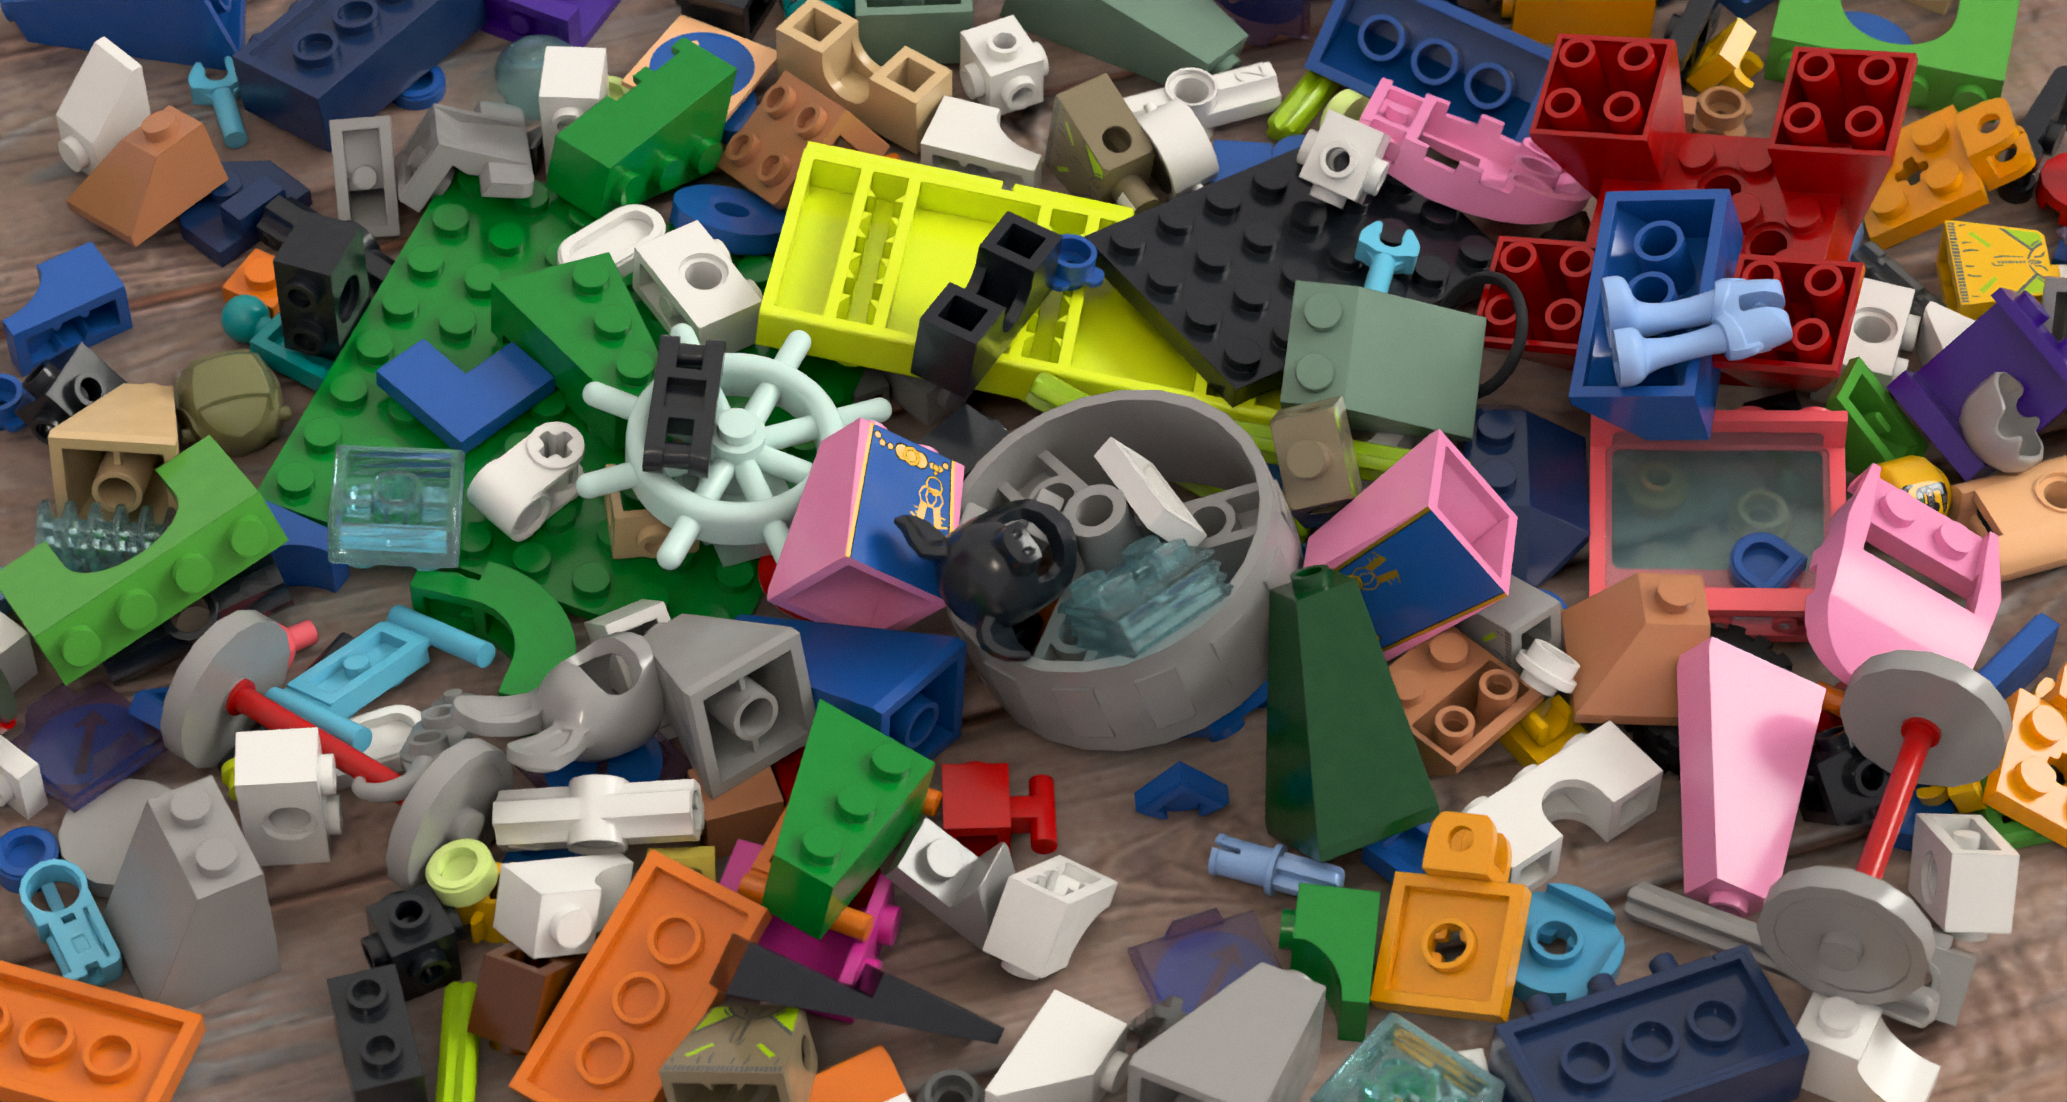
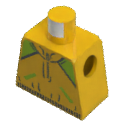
[1935,220,2067,321]

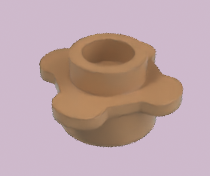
[1692,86,1753,137]

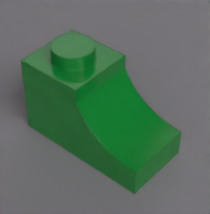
[1278,883,1381,1043]

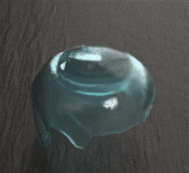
[494,34,573,120]

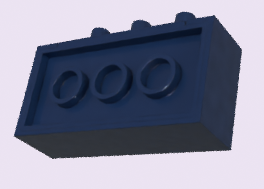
[232,0,488,153]
[1488,944,1810,1102]

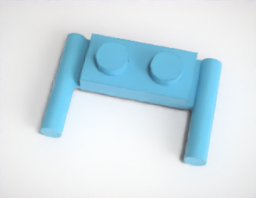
[265,604,496,752]

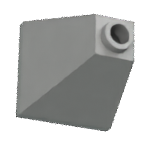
[642,613,816,799]

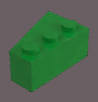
[545,37,737,220]
[491,252,669,451]
[761,699,936,940]

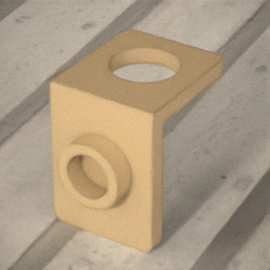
[604,464,700,559]

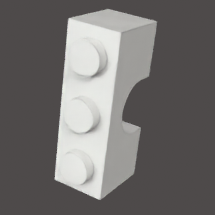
[1461,720,1663,892]

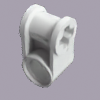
[466,421,585,542]

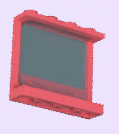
[1589,406,1848,642]

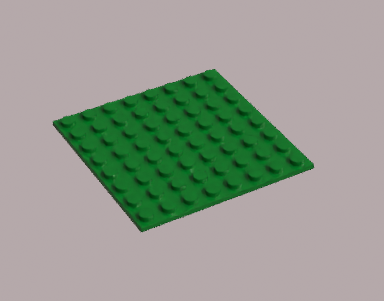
[258,166,866,620]

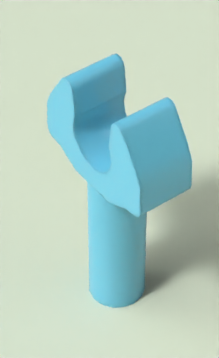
[188,56,248,149]
[1354,221,1420,293]

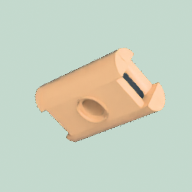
[1947,455,2067,583]

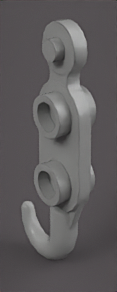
[352,689,474,803]

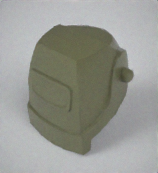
[174,349,292,457]

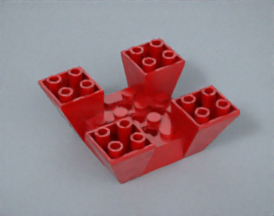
[1476,33,1918,392]

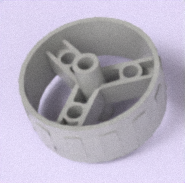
[946,390,1304,751]

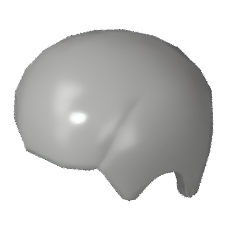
[1959,372,2044,473]

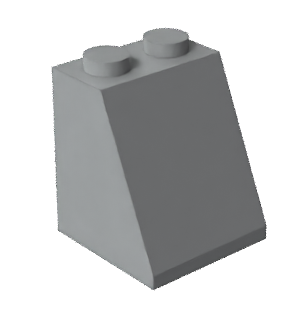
[103,775,282,1010]
[1127,962,1327,1102]

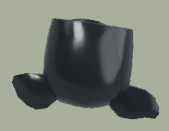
[894,499,1077,661]

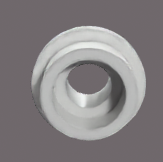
[1515,639,1580,697]

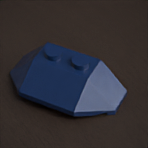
[1457,404,1590,589]

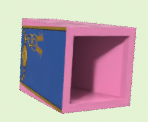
[767,417,965,631]
[1303,429,1518,662]

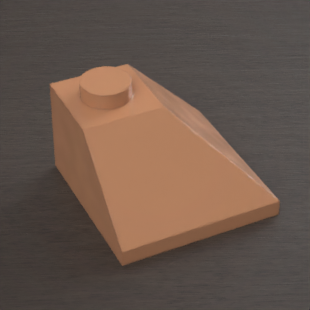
[66,105,228,247]
[1561,572,1711,726]

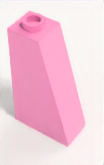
[1677,636,1826,919]

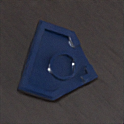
[180,161,312,268]

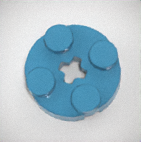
[1513,883,1625,1006]

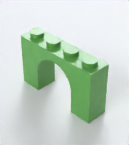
[1764,0,2020,123]
[0,434,289,686]

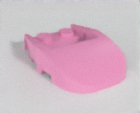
[1359,77,1591,224]
[1804,463,2001,685]

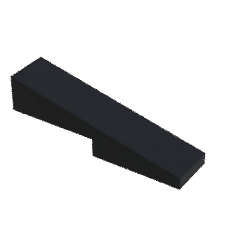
[709,933,1005,1044]

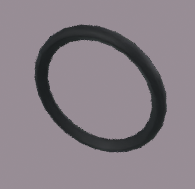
[1440,271,1529,399]

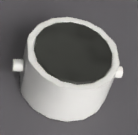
[1137,98,1219,200]

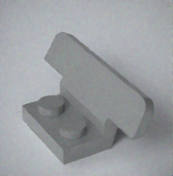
[395,101,534,212]

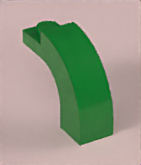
[410,561,577,738]

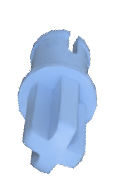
[1208,833,1345,897]

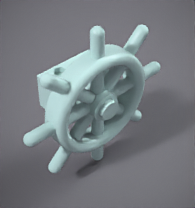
[576,323,892,570]

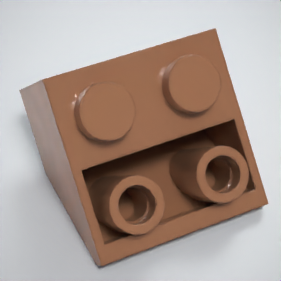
[1388,626,1544,776]

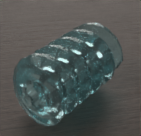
[35,498,176,573]

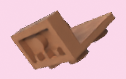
[716,70,890,210]

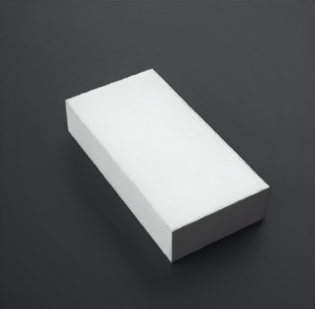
[1094,437,1207,555]

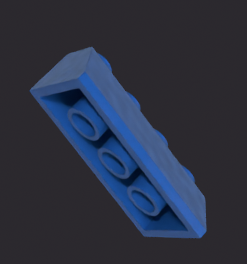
[1304,0,1553,144]
[1568,189,1744,441]

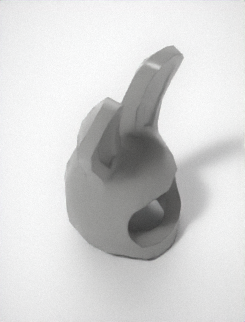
[449,632,664,773]

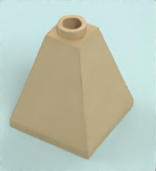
[48,383,180,546]

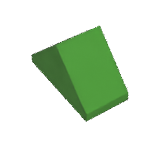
[1826,356,1929,475]

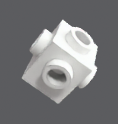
[960,15,1049,116]
[1296,109,1392,209]

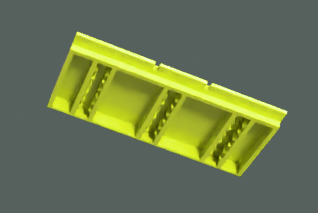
[755,141,1282,425]

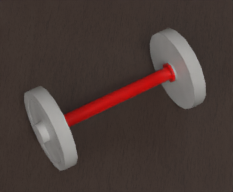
[160,610,514,891]
[1756,649,2013,1005]

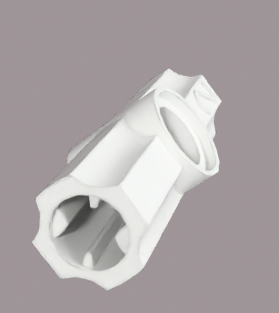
[1123,62,1282,139]
[492,774,705,856]

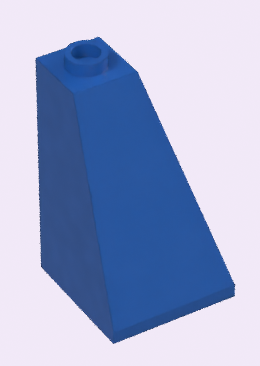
[0,0,246,71]
[733,614,967,760]

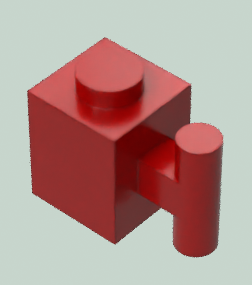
[942,761,1058,857]

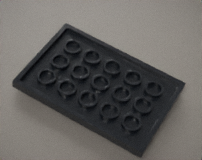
[1084,147,1496,407]

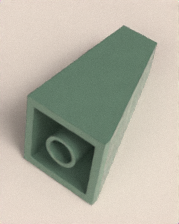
[999,0,1249,85]

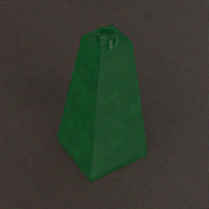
[1265,565,1440,863]

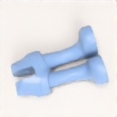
[1601,276,1793,388]

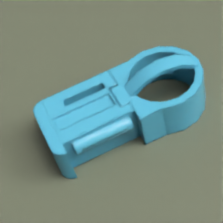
[19,859,124,987]

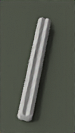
[1624,882,1940,1028]

